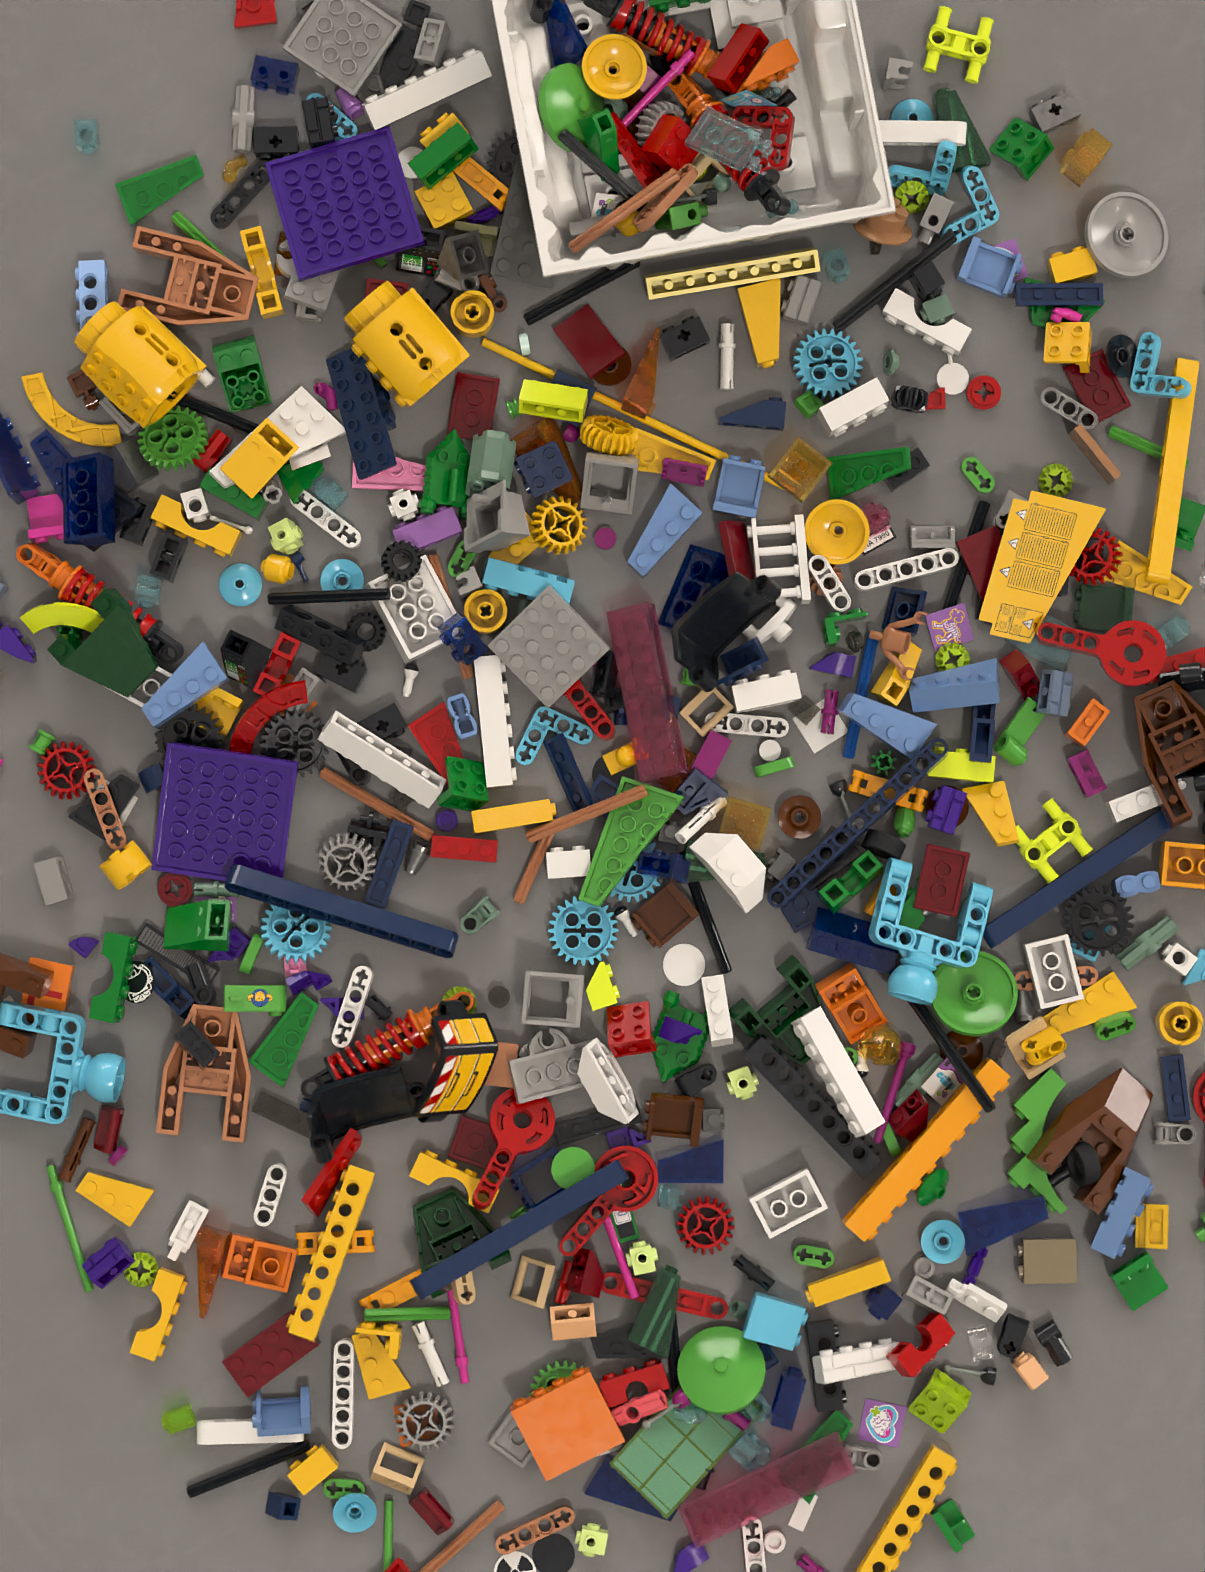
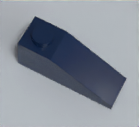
[718,397,786,431]

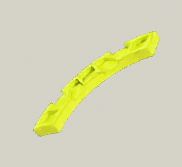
[19,602,104,634]

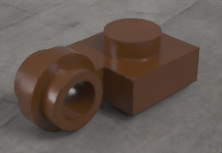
[478,274,507,312]
[67,370,100,411]

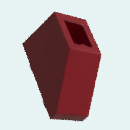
[999,649,1040,701]
[888,1089,929,1142]
[566,1248,604,1298]

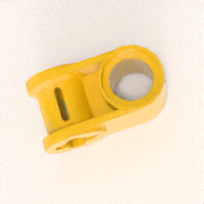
[1021,1026,1067,1066]

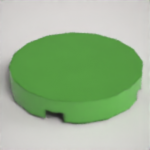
[551,1147,595,1189]

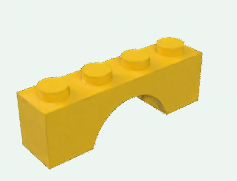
[240,226,285,319]
[150,494,243,558]
[409,1149,500,1213]
[130,1267,188,1361]

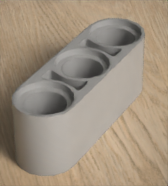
[1041,387,1099,430]

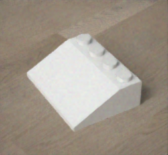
[365,554,466,664]

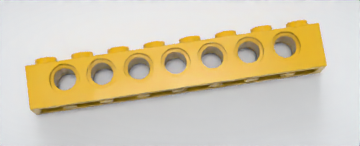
[286,1165,375,1342]
[855,1444,957,1572]

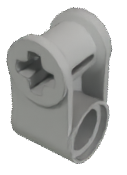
[992,490,1028,533]
[1153,1122,1196,1145]
[840,1444,883,1471]

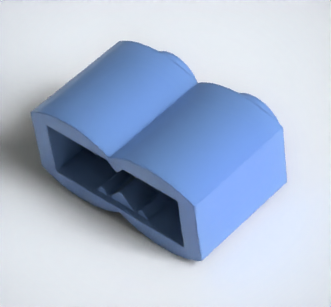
[447,693,478,740]
[1111,871,1161,898]

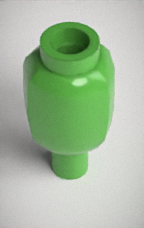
[894,798,915,838]

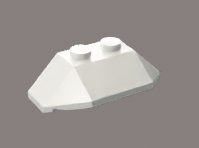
[689,833,766,914]
[577,1038,639,1124]

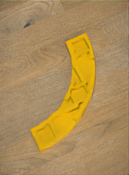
[21,372,122,447]

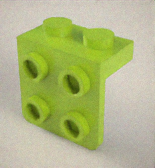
[908,1368,972,1433]

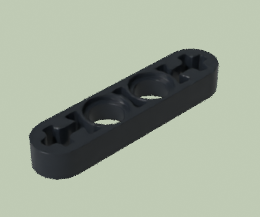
[210,160,270,229]

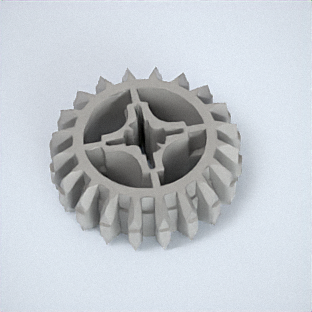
[635,101,687,147]
[317,832,377,891]
[395,1392,455,1452]

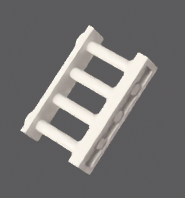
[747,514,811,604]

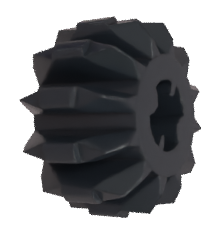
[891,385,928,413]

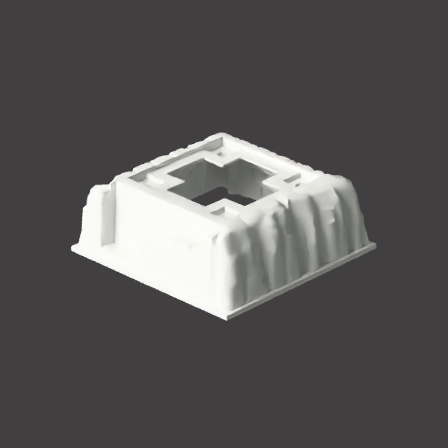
[492,0,896,277]

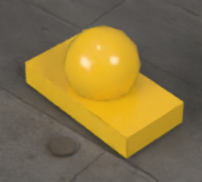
[602,738,651,776]

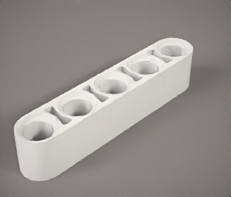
[879,120,967,146]
[853,548,959,592]
[332,1338,355,1449]
[196,1418,304,1445]

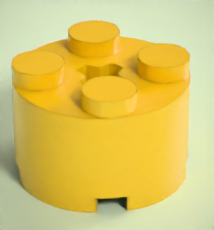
[451,290,495,338]
[464,589,508,635]
[99,840,152,890]
[1155,1001,1203,1045]

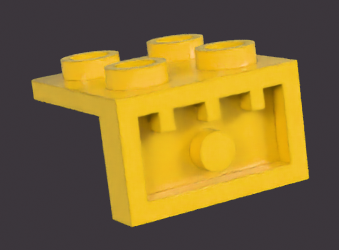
[1043,322,1092,373]
[191,688,245,739]
[355,1320,402,1359]

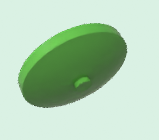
[539,63,604,152]
[931,951,1018,1036]
[677,1326,766,1415]

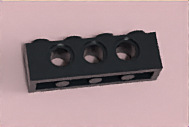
[274,604,367,665]
[806,1319,847,1412]

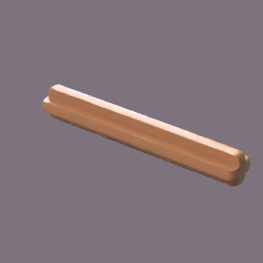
[513,822,554,904]

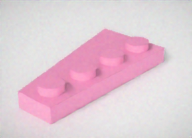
[352,457,426,492]

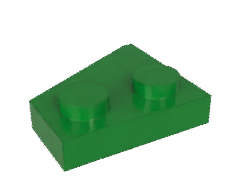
[277,460,325,504]

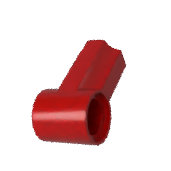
[192,429,232,473]

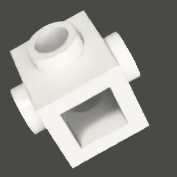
[388,489,419,522]

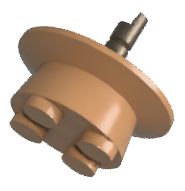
[853,198,912,255]

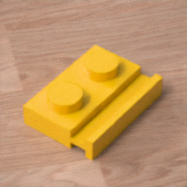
[1135,1204,1169,1249]

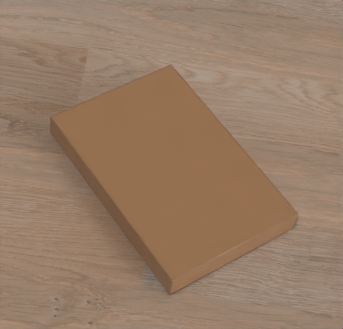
[1069,424,1121,485]

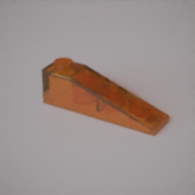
[621,327,660,420]
[510,417,583,505]
[195,1225,231,1319]

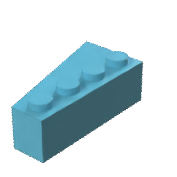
[481,557,575,604]

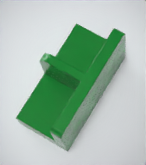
[930,1499,975,1553]

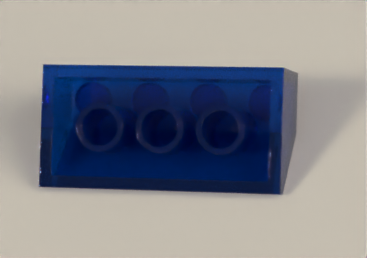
[0,412,41,505]
[62,452,115,546]
[657,544,729,630]
[806,907,901,974]

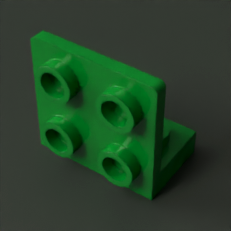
[989,118,1054,181]
[1150,497,1205,552]
[821,608,868,648]
[437,756,489,812]
[1108,1251,1168,1311]

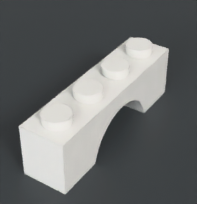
[882,288,972,356]

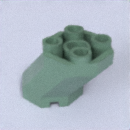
[465,430,517,498]

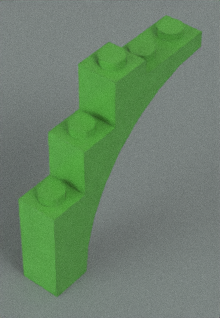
[1006,1067,1067,1214]

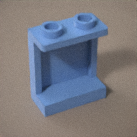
[956,236,1023,298]
[713,455,766,518]
[252,1386,311,1437]

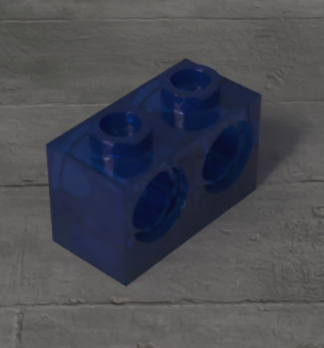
[437,612,488,666]

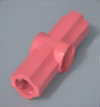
[610,1389,668,1427]

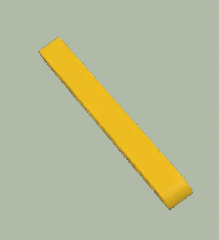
[1145,357,1199,585]

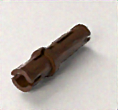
[57,1117,96,1183]

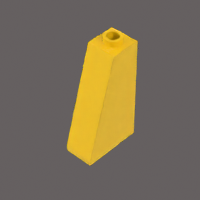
[737,278,781,369]
[471,799,557,834]
[805,1256,891,1307]

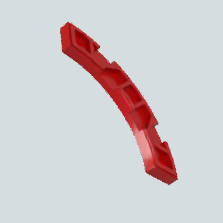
[229,680,308,754]

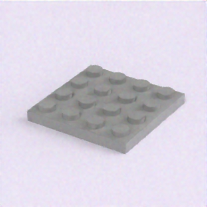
[282,0,403,97]
[487,585,611,708]

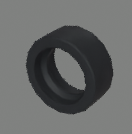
[862,829,906,860]
[1065,1142,1101,1186]

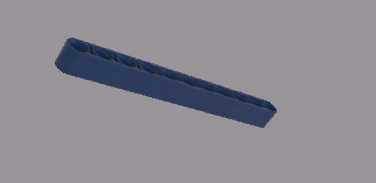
[767,738,949,909]
[983,809,1173,949]
[225,865,459,958]
[409,1159,629,1300]

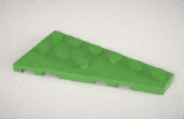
[578,776,684,907]

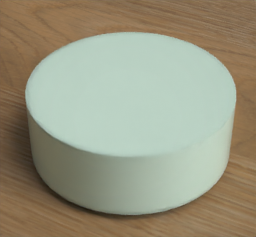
[518,333,530,356]

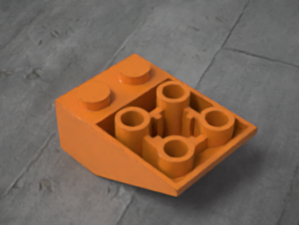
[734,38,800,94]

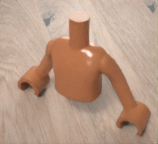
[869,611,929,680]

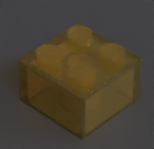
[1059,128,1113,187]
[768,437,832,503]
[719,797,772,851]

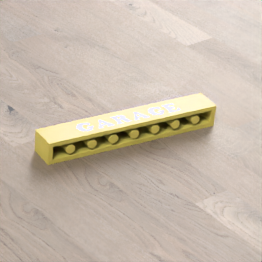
[644,247,820,300]

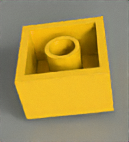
[414,171,474,230]

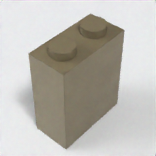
[1017,1237,1077,1284]

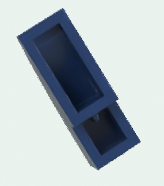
[969,703,996,763]
[144,956,200,1020]

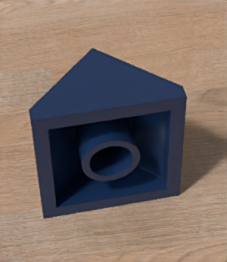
[882,587,927,637]

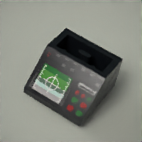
[396,226,446,277]
[220,630,272,689]

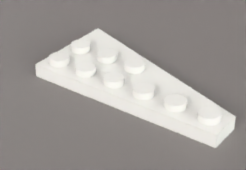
[209,386,346,489]

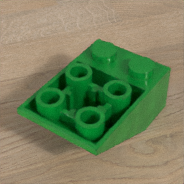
[212,335,272,413]
[163,900,233,951]

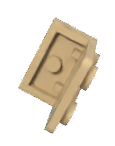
[1005,1017,1066,1080]

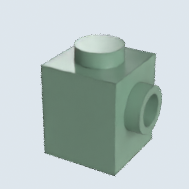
[919,294,954,326]

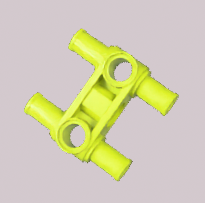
[923,6,994,84]
[1016,797,1093,884]

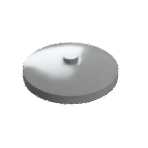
[1084,192,1168,278]

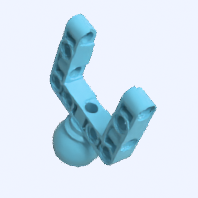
[869,857,993,1005]
[0,1001,126,1124]

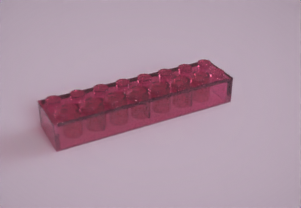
[606,602,689,783]
[677,1431,858,1548]

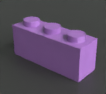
[392,506,463,557]

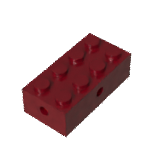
[222,1307,321,1398]

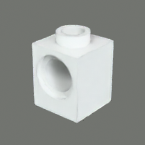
[180,488,211,523]
[1161,943,1198,976]

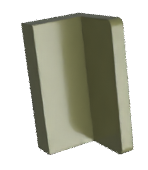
[454,221,499,258]

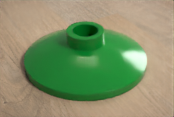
[916,1168,949,1206]

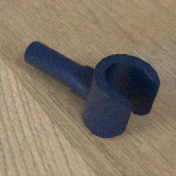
[291,551,308,582]
[614,708,628,726]

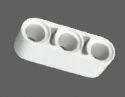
[808,555,851,613]
[254,1163,288,1226]

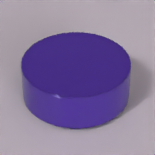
[436,810,458,832]

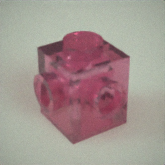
[862,502,891,538]

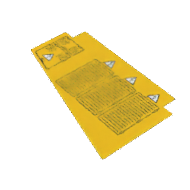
[979,491,1106,643]

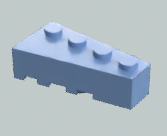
[627,483,702,579]
[141,641,230,728]
[909,658,1000,713]
[837,693,937,760]
[1090,1167,1154,1259]

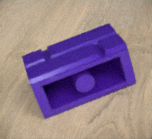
[925,785,967,835]
[82,1236,136,1289]

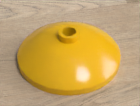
[581,34,647,100]
[805,499,870,565]

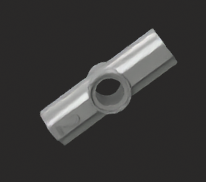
[232,85,256,154]

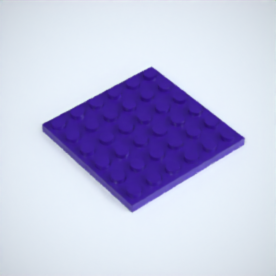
[265,126,425,282]
[152,742,299,881]

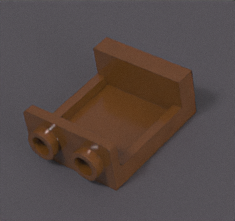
[631,881,700,948]
[642,1092,704,1147]

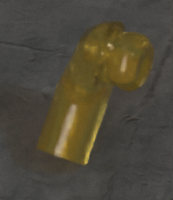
[222,155,248,183]

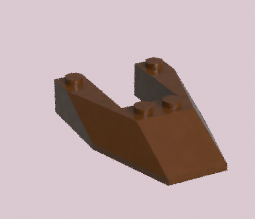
[1134,680,1205,829]
[0,953,54,1059]
[1026,1068,1153,1215]

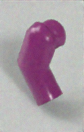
[313,382,338,411]

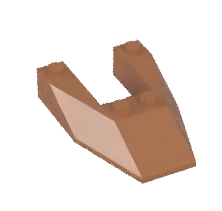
[118,226,259,326]
[156,1004,251,1143]

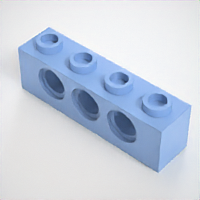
[75,260,109,335]

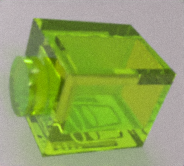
[161,1403,196,1435]

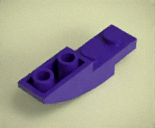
[0,621,37,664]

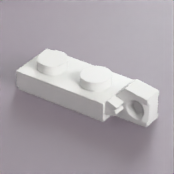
[167,1200,209,1261]
[946,1278,1008,1323]

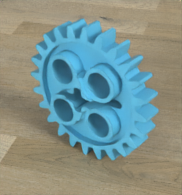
[792,328,863,399]
[610,843,665,902]
[548,896,619,966]
[260,904,332,965]

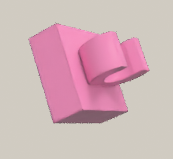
[284,957,307,977]

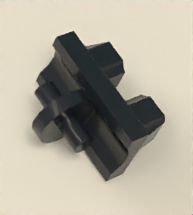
[347,810,390,848]

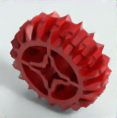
[1069,528,1123,586]
[37,741,96,800]
[676,1195,735,1255]

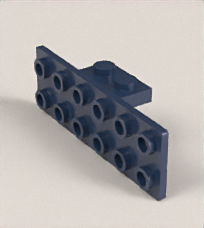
[326,348,397,480]

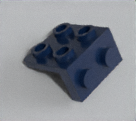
[514,441,572,498]
[717,637,769,687]

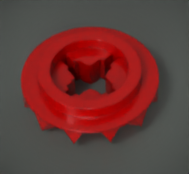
[966,375,1001,410]

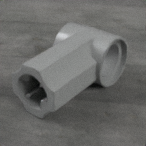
[434,266,480,294]
[260,473,284,504]

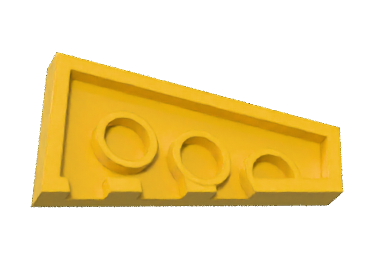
[631,428,716,480]
[1098,540,1193,605]
[1042,971,1137,1034]

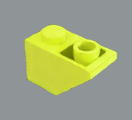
[586,961,620,1011]

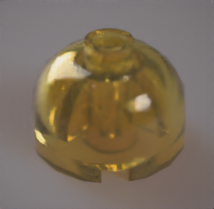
[857,1024,902,1066]

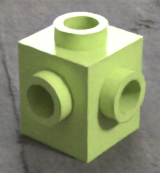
[268,518,304,555]
[726,1065,759,1100]
[626,1241,658,1275]
[575,1523,608,1557]

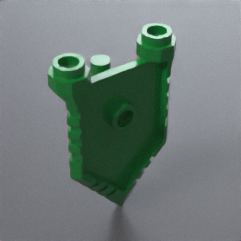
[418,429,471,520]
[652,990,709,1083]

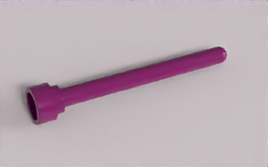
[874,1041,916,1143]

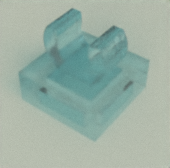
[657,1184,684,1210]

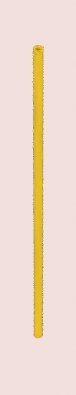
[481,338,797,494]

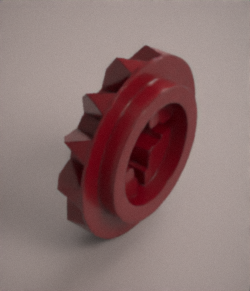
[157,873,193,907]

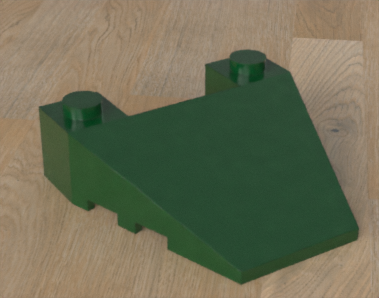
[47,588,158,697]
[729,955,829,1066]
[413,1187,512,1299]

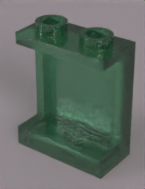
[1073,583,1135,632]

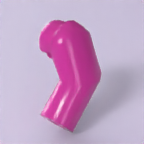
[1050,307,1082,323]

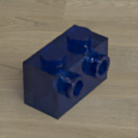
[250,55,300,96]
[636,850,691,883]
[866,1284,903,1321]

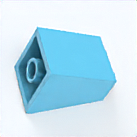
[742,1291,808,1351]

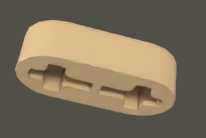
[451,1271,476,1305]

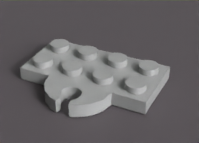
[275,240,340,313]
[507,1028,591,1104]

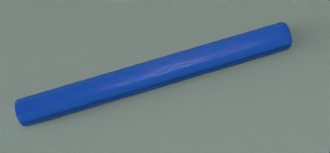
[842,631,878,759]

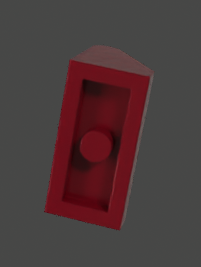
[93,1105,125,1154]
[408,1487,454,1536]

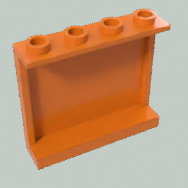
[510,1366,625,1481]

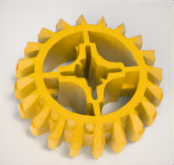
[580,414,638,456]
[529,496,588,555]

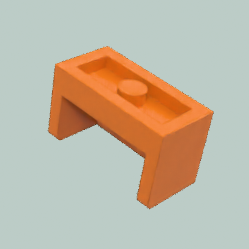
[1064,698,1110,748]

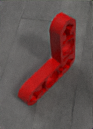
[732,106,795,171]

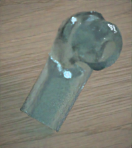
[756,86,782,99]

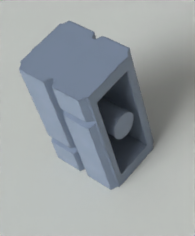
[1036,670,1074,717]

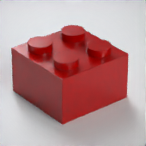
[641,114,704,174]

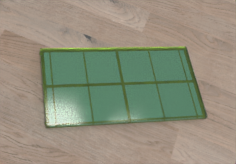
[609,1384,763,1519]

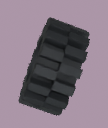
[381,540,422,582]
[346,611,386,652]

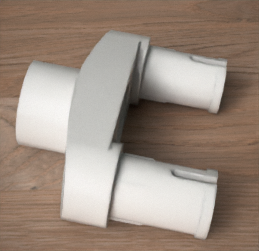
[742,597,797,645]

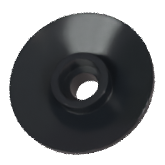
[1105,334,1137,378]

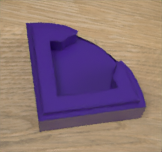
[68,937,100,959]

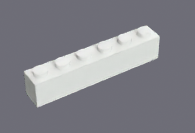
[361,49,492,130]
[474,655,517,788]
[318,711,446,809]
[791,1006,885,1138]

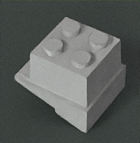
[580,449,639,515]
[464,480,530,553]
[521,970,584,1028]

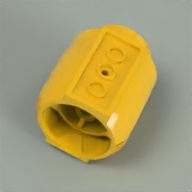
[343,281,470,409]
[74,301,206,428]

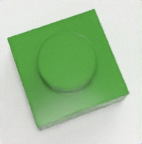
[793,390,824,419]

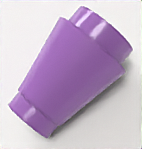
[335,88,364,120]

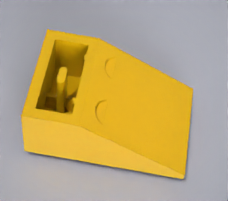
[219,418,299,499]

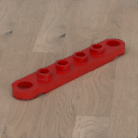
[602,1271,728,1320]

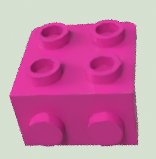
[27,493,76,544]

